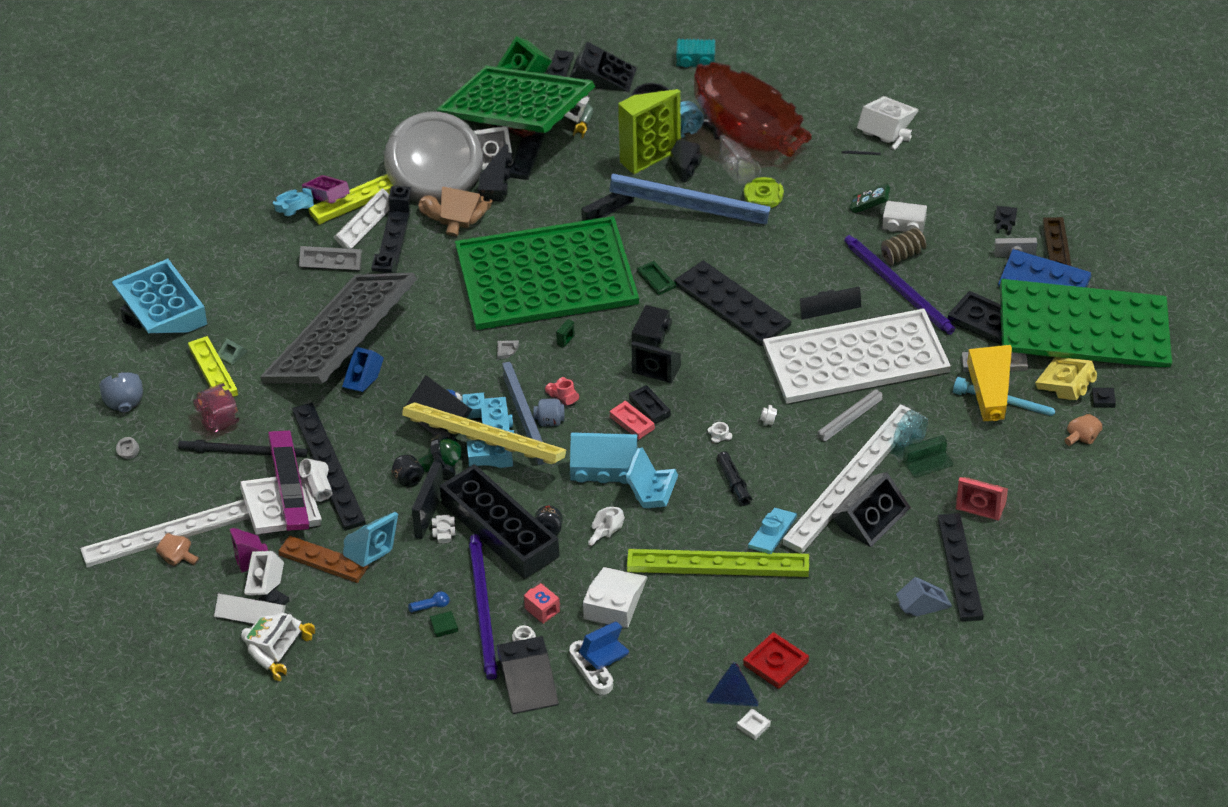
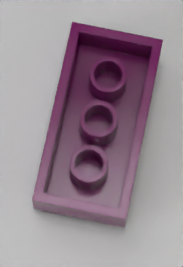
[302,175,350,203]

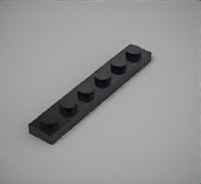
[937,513,984,622]

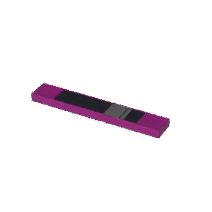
[268,431,309,531]

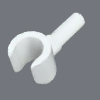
[891,128,912,150]

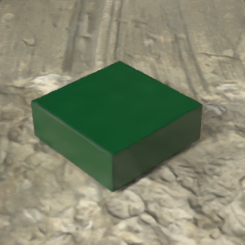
[556,319,575,347]
[430,611,458,638]

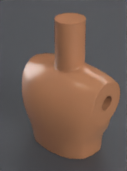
[1065,414,1102,446]
[156,533,199,566]

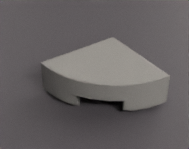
[497,341,519,359]

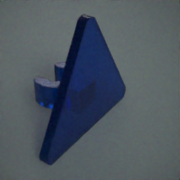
[707,662,759,707]

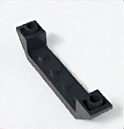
[371,186,412,273]

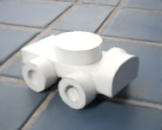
[432,515,455,543]

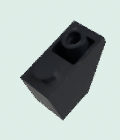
[671,139,702,183]

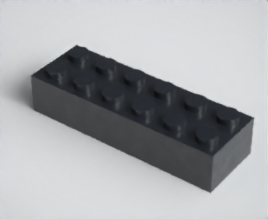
[440,464,560,579]

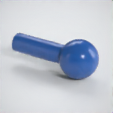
[408,591,450,612]

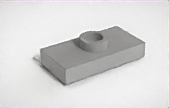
[994,238,1037,257]

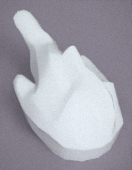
[588,507,625,546]

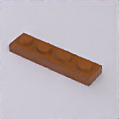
[278,535,368,583]

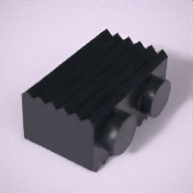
[632,305,672,347]

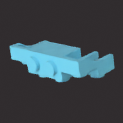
[462,393,514,468]

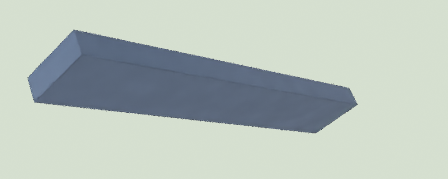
[502,362,546,465]

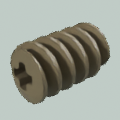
[881,228,927,266]

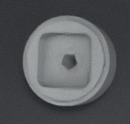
[116,437,139,459]

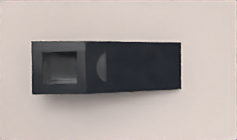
[478,144,512,202]

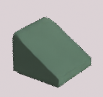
[218,339,248,365]

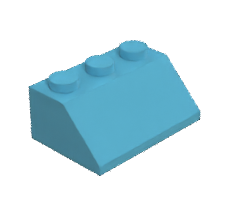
[570,433,637,484]

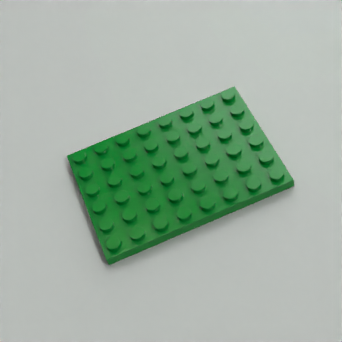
[455,216,639,330]

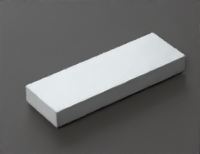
[214,594,285,624]

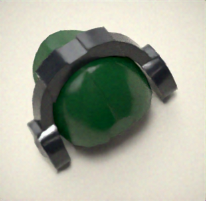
[419,434,462,480]

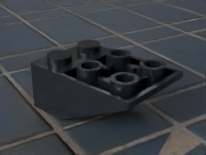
[570,41,637,92]

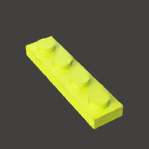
[188,336,238,402]

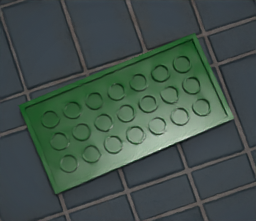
[436,66,595,133]
[1000,279,1172,367]

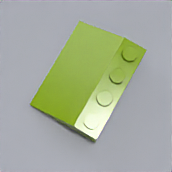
[618,89,681,174]

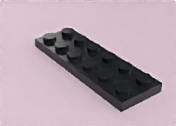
[674,260,791,346]

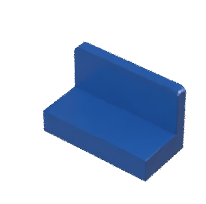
[579,621,629,670]

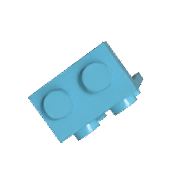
[626,448,678,508]

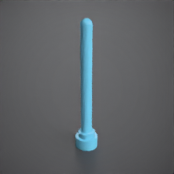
[953,377,1055,416]

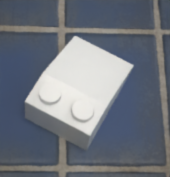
[857,96,919,142]
[583,567,647,628]

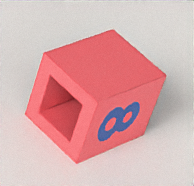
[524,583,560,623]

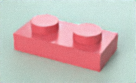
[609,401,655,440]

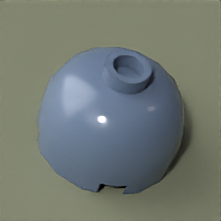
[99,373,143,412]

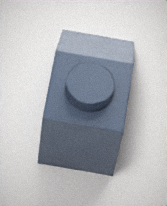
[896,577,952,616]

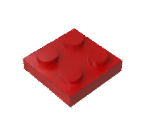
[743,632,809,689]

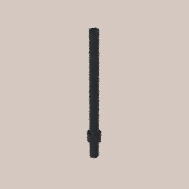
[178,439,308,457]

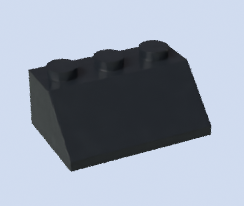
[831,472,911,547]

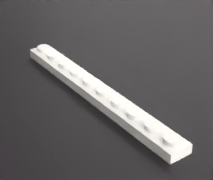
[783,404,919,554]

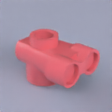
[545,377,579,405]

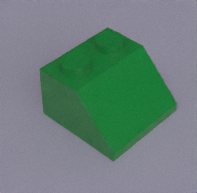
[497,36,552,74]

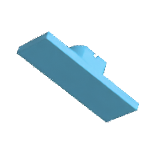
[748,508,797,554]

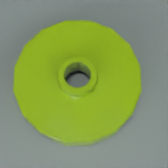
[744,177,784,208]

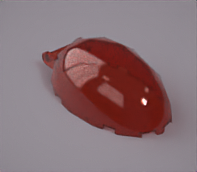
[694,62,812,157]

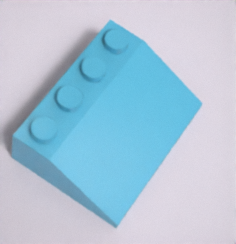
[112,259,207,333]

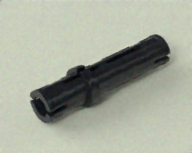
[716,451,752,506]

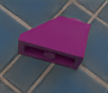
[230,528,268,573]

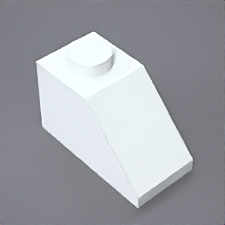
[244,551,284,595]

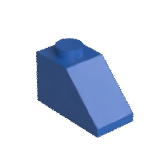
[342,347,384,392]

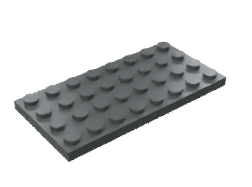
[260,273,417,384]

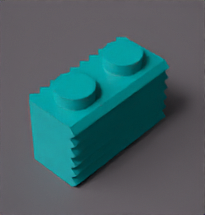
[676,39,715,68]

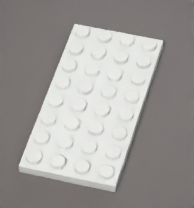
[763,309,951,404]

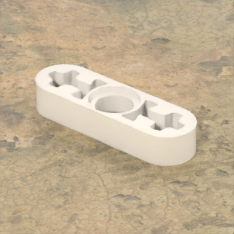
[570,641,613,695]

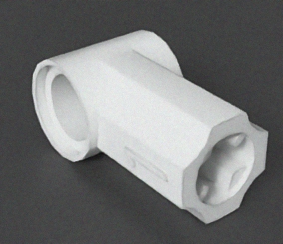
[299,458,333,502]

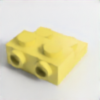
[1035,357,1097,400]

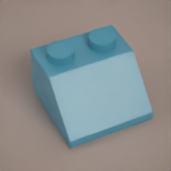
[343,512,398,567]

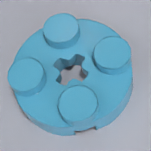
[273,188,314,216]

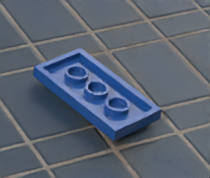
[998,249,1091,288]

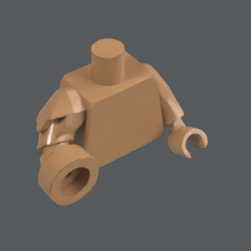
[419,186,492,236]

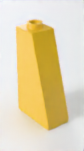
[967,345,1012,422]

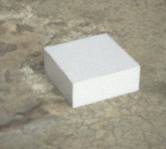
[737,709,770,740]

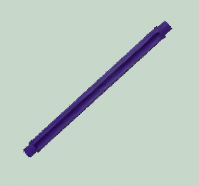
[844,235,955,335]
[469,534,498,680]

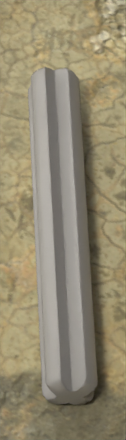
[817,389,883,441]

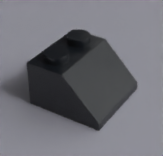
[631,341,681,384]

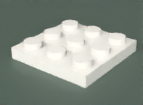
[240,474,322,534]

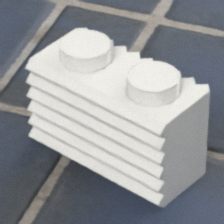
[883,201,927,233]

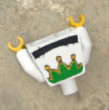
[242,613,315,681]

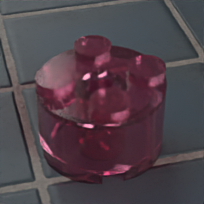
[193,383,239,432]

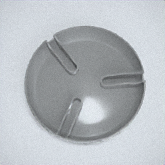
[384,112,483,203]

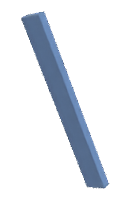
[609,174,770,224]

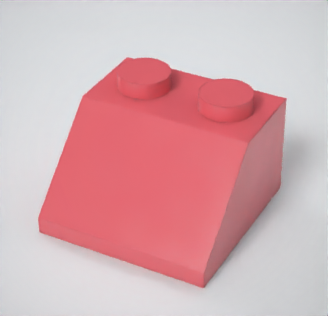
[956,477,1008,521]

